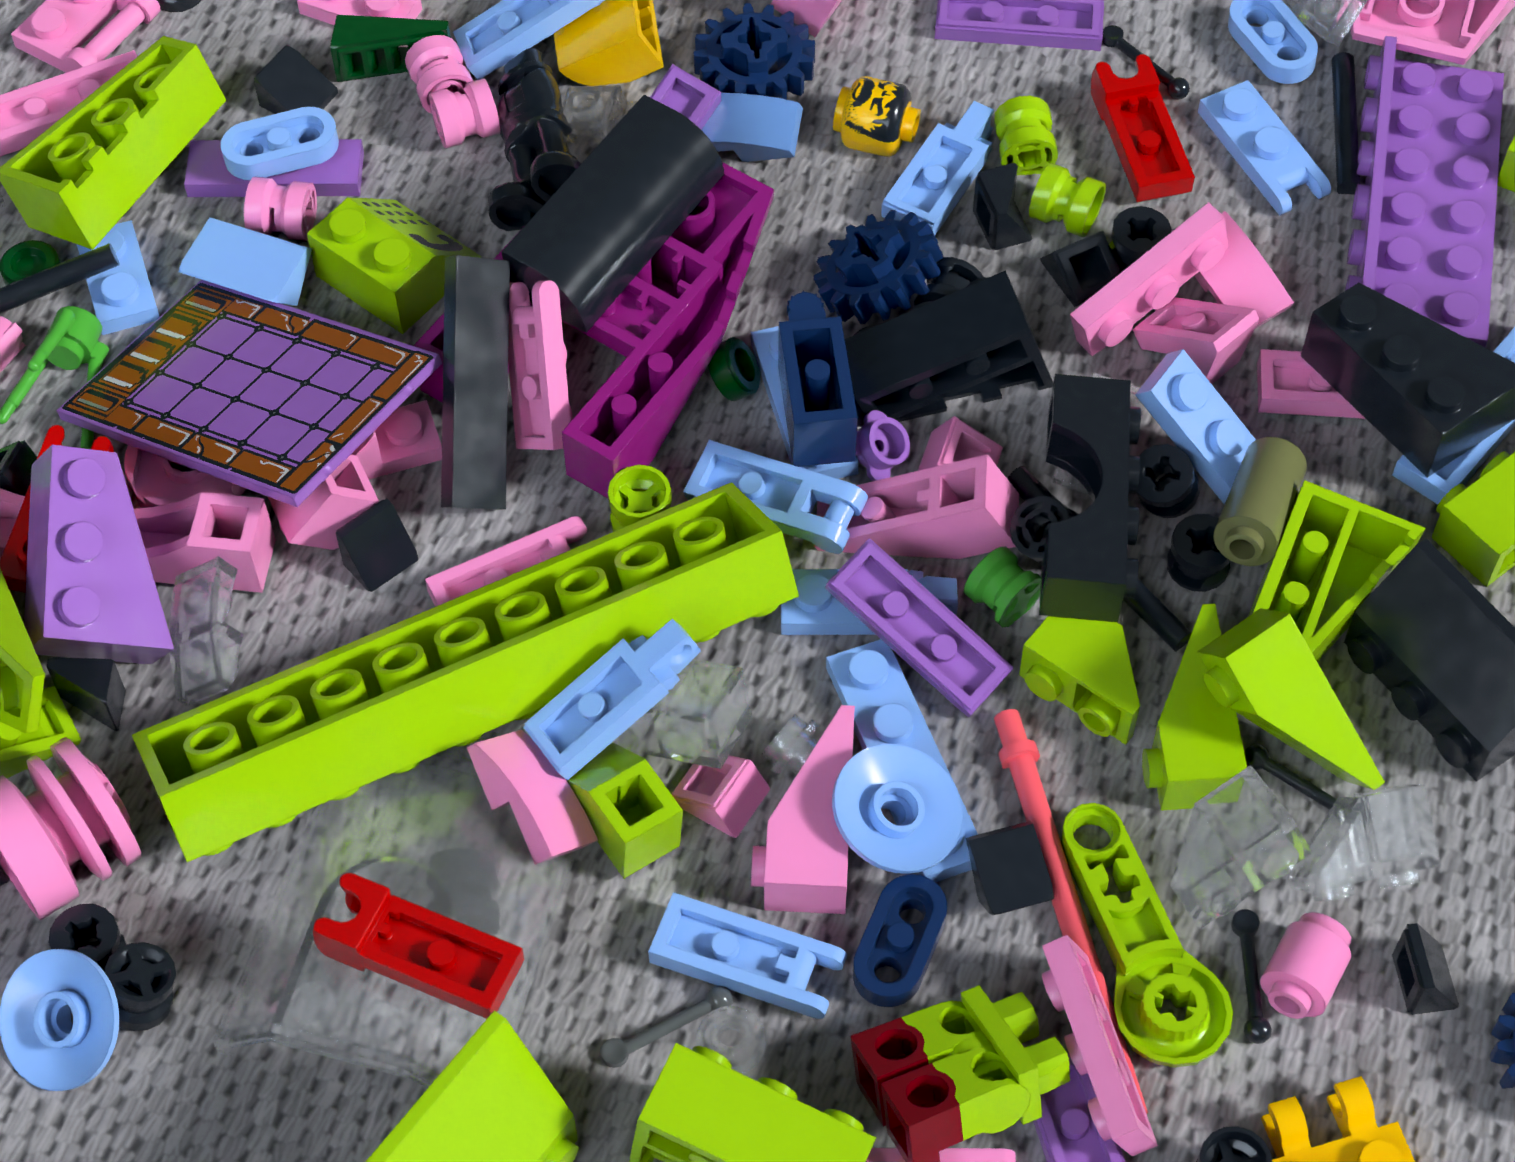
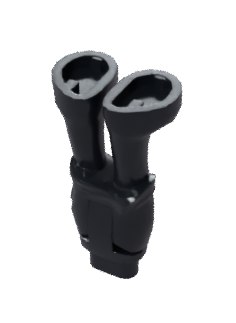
[487,48,581,231]

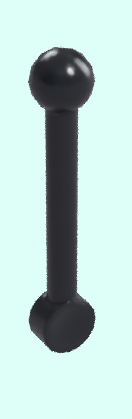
[1102,25,1190,100]
[1244,744,1368,830]
[1231,909,1272,1044]

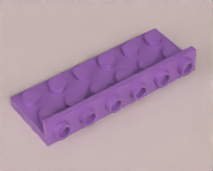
[1345,36,1504,348]

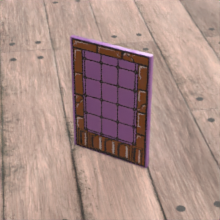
[56,280,442,507]

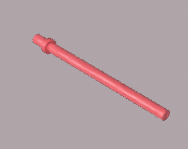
[994,709,1148,1114]

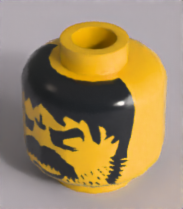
[833,76,921,157]

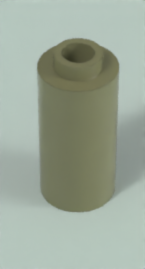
[1213,437,1307,566]

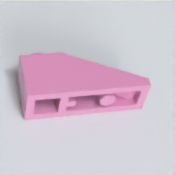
[814,454,1019,559]
[751,705,855,914]

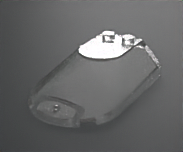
[213,731,575,1089]

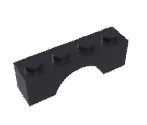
[1039,374,1141,622]

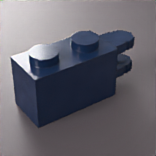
[778,290,858,467]

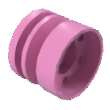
[0,737,142,921]

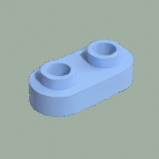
[1228,0,1318,84]
[221,107,339,180]

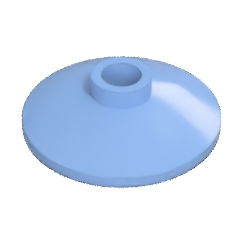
[832,744,963,874]
[0,949,119,1091]

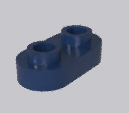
[853,874,947,1007]

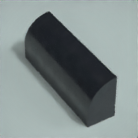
[502,95,724,333]

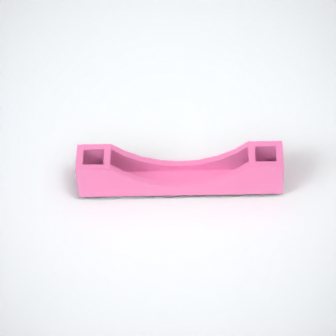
[0,488,276,593]

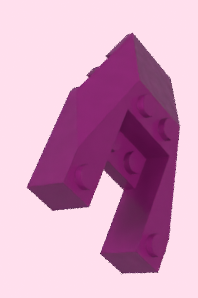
[413,162,774,498]

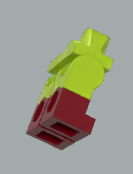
[850,985,1070,1162]

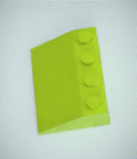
[366,1010,579,1162]

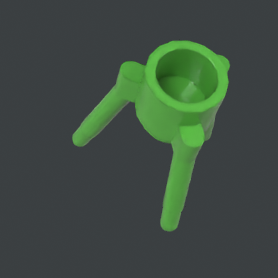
[0,306,109,449]

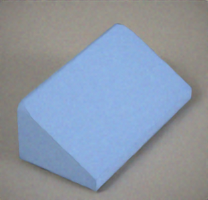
[178,217,312,306]

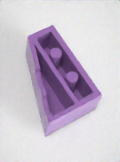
[24,444,174,664]

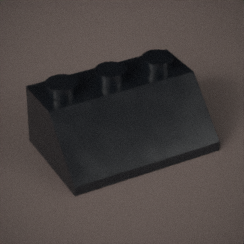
[1344,538,1515,782]

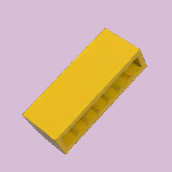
[554,0,664,86]

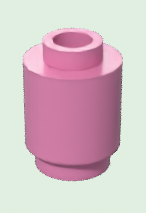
[1260,912,1351,1019]

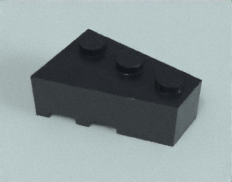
[845,270,1053,422]
[1301,282,1515,478]

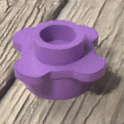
[856,410,910,481]

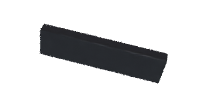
[441,255,510,510]

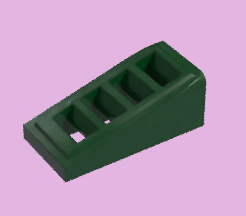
[330,15,451,82]

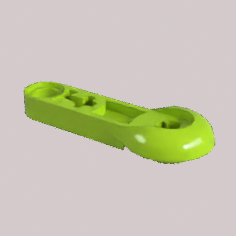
[1061,803,1233,1068]

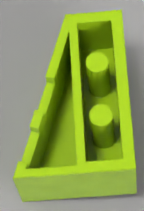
[1248,480,1426,662]

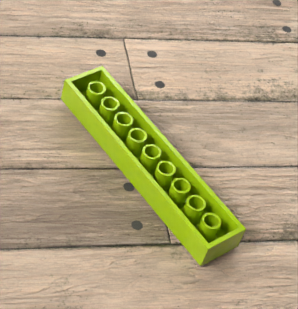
[132,482,799,862]

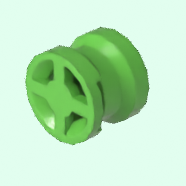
[964,546,1041,628]

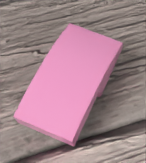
[1194,211,1294,329]
[467,729,598,865]

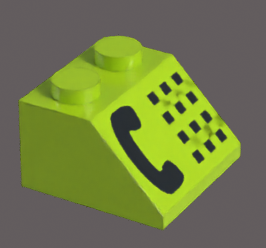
[307,197,481,334]

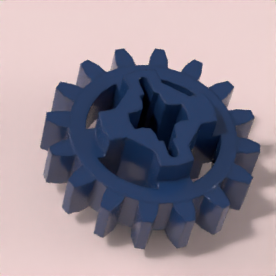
[693,3,815,100]
[813,210,943,324]

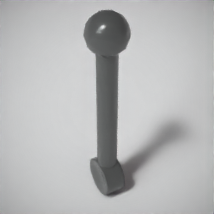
[600,986,733,1068]

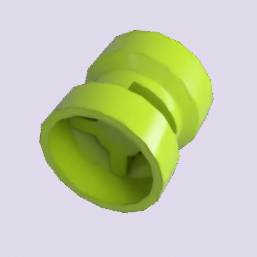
[994,96,1058,175]
[1029,163,1106,237]
[608,465,672,532]

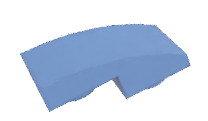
[702,93,803,162]

